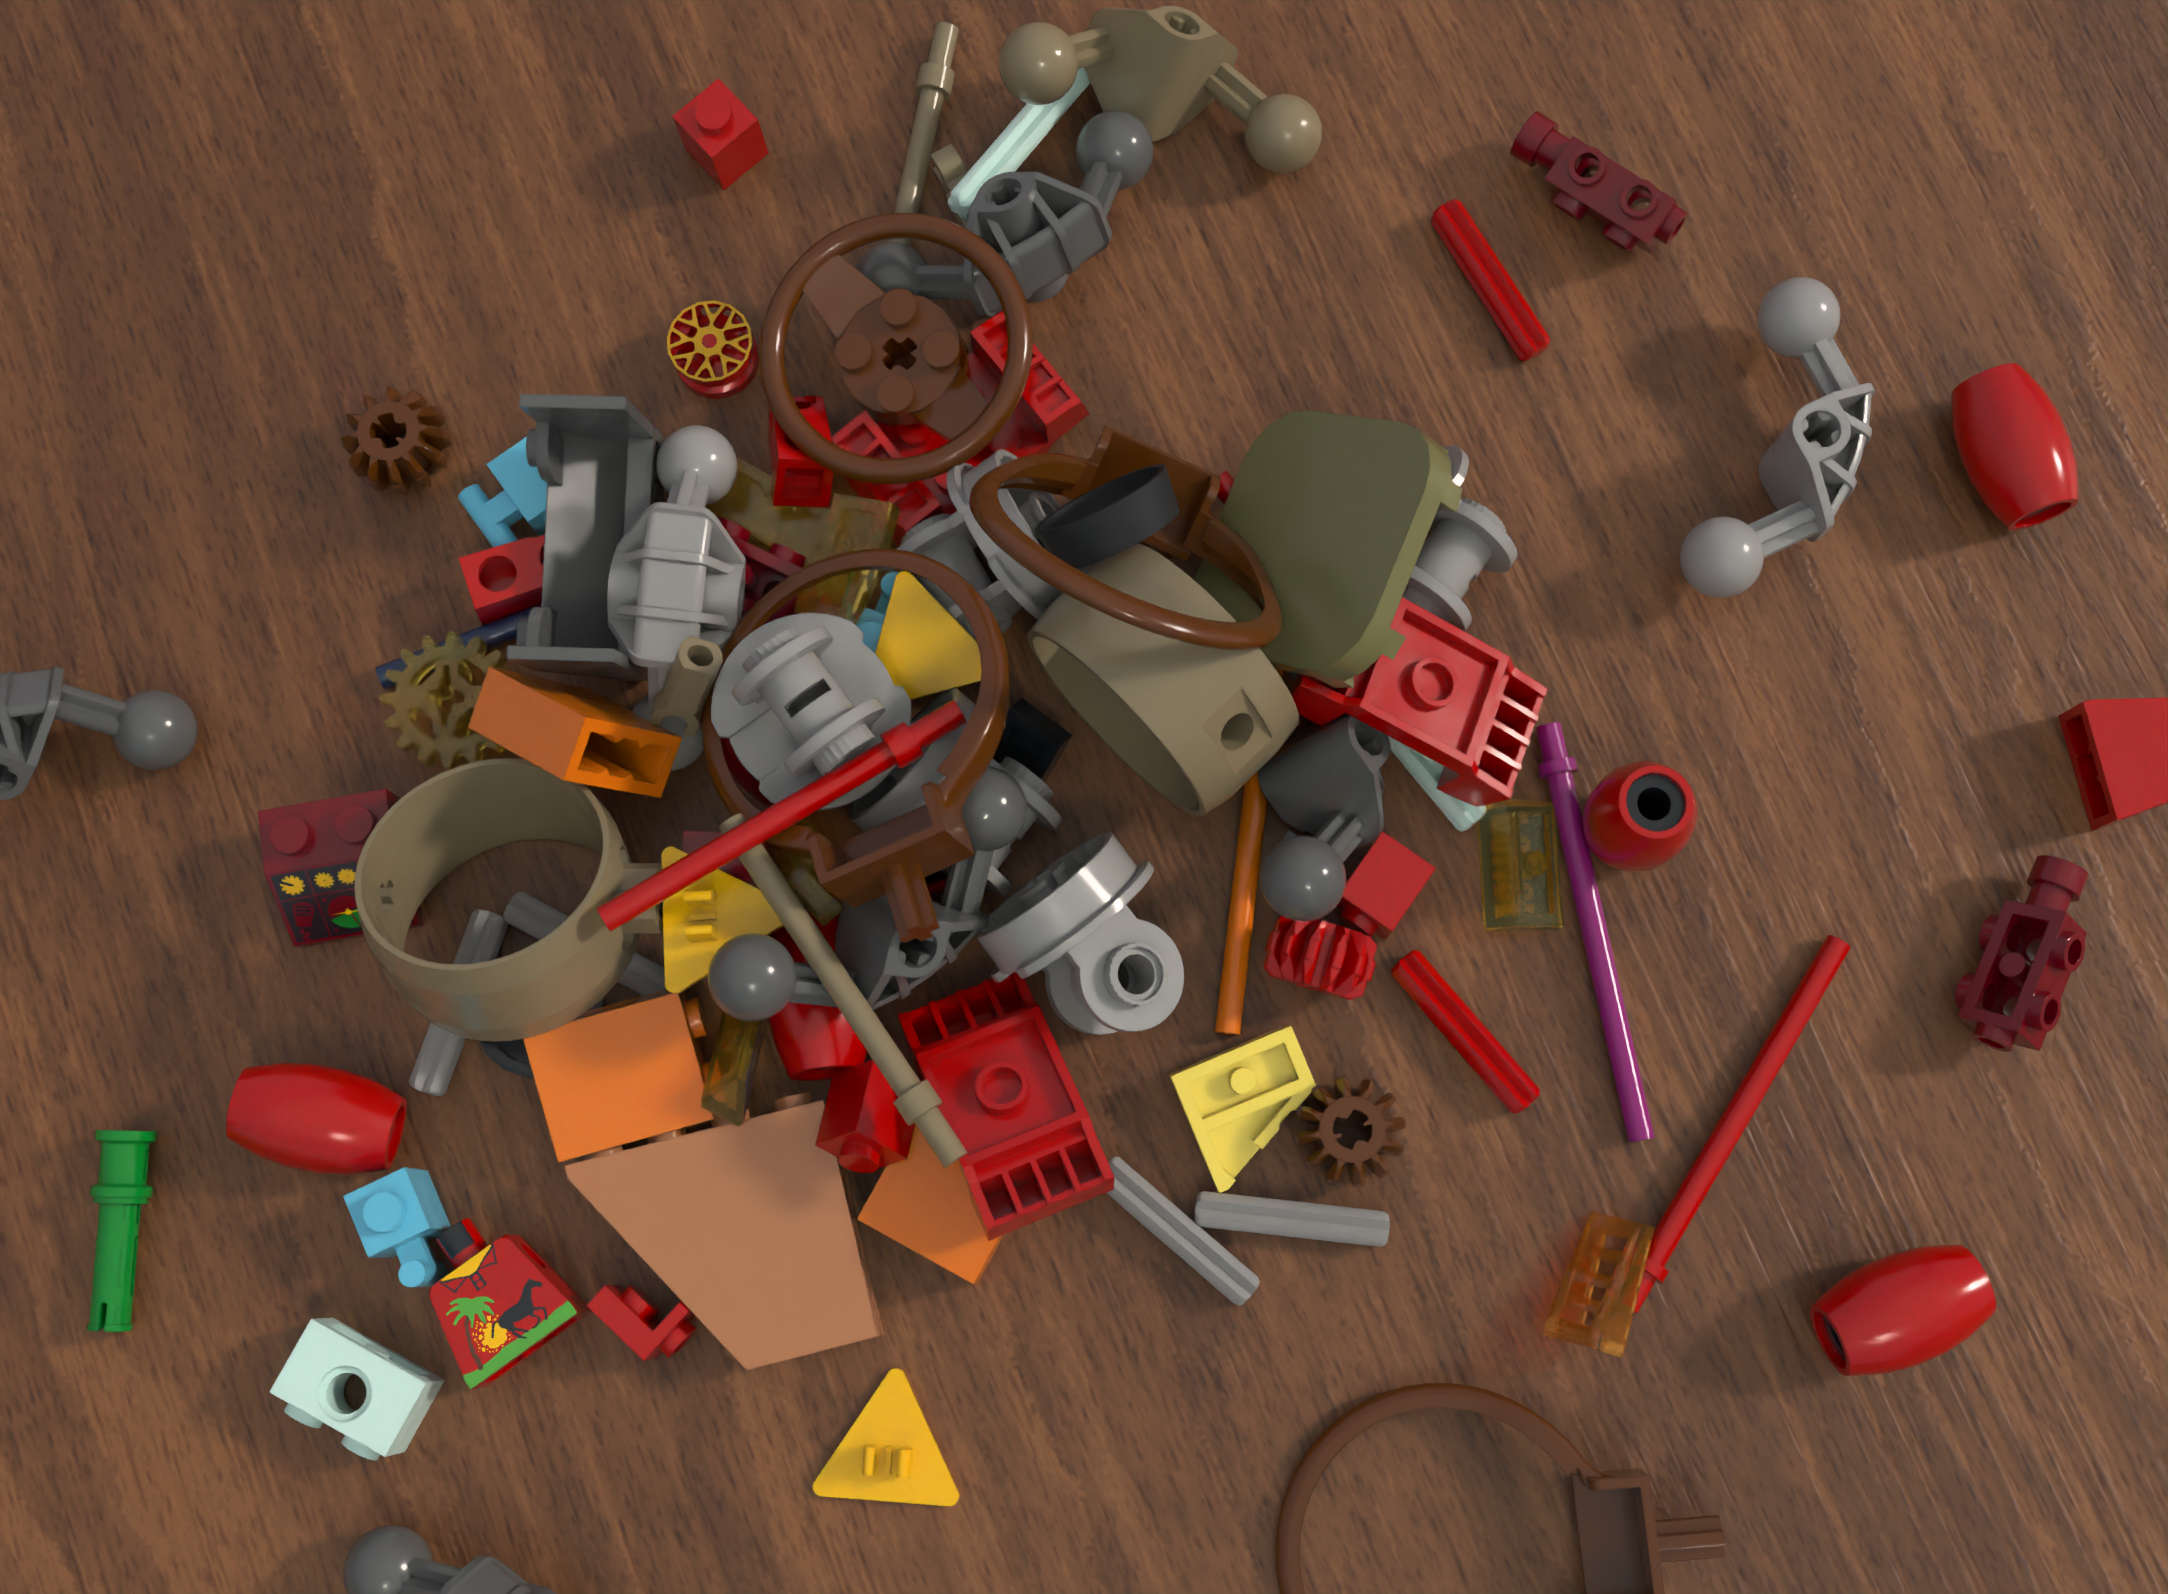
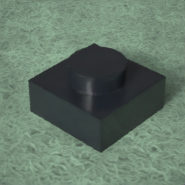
[993,698,1072,782]

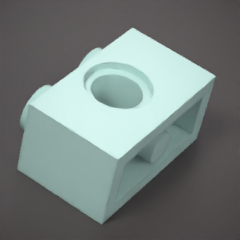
[270,1317,445,1461]

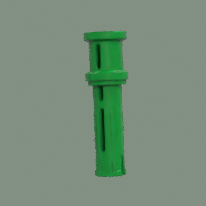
[87,1130,158,1332]

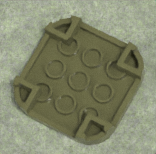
[1194,410,1463,688]

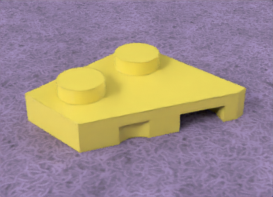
[1169,1024,1316,1193]

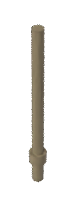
[887,22,959,246]
[719,813,968,1168]

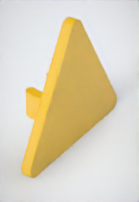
[875,571,982,700]
[661,846,784,994]
[813,1368,960,1507]

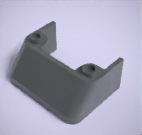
[507,394,665,681]

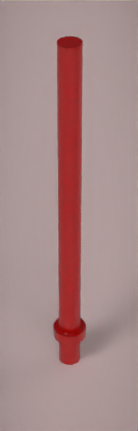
[1613,935,1851,1315]

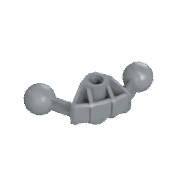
[1680,277,1876,598]
[607,425,746,771]

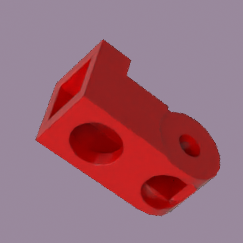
[768,395,834,507]
[458,534,545,625]

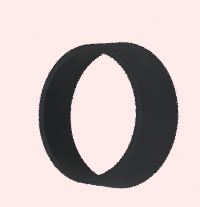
[1034,464,1180,569]

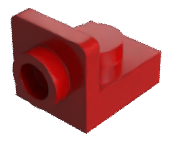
[586,1284,697,1361]

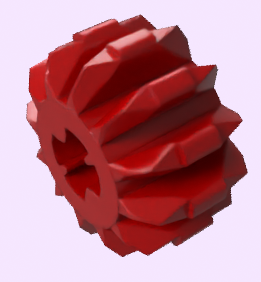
[1263,916,1377,1000]

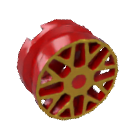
[667,300,760,399]

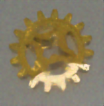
[380,631,514,770]

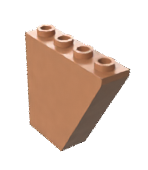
[565,1092,884,1370]

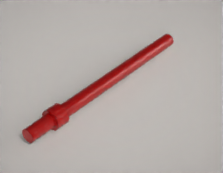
[596,700,967,932]

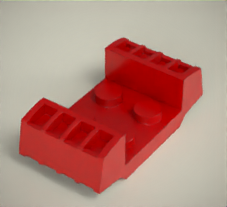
[831,311,1089,547]
[1290,597,1548,807]
[897,972,1115,1241]

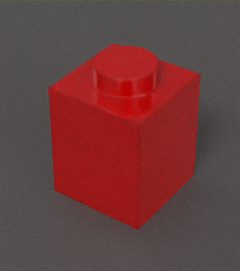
[672,78,769,190]
[1336,831,1436,940]
[815,1059,915,1173]

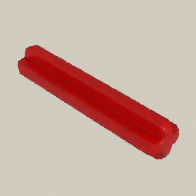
[1431,199,1550,361]
[1391,950,1540,1114]

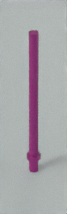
[1536,722,1655,1142]

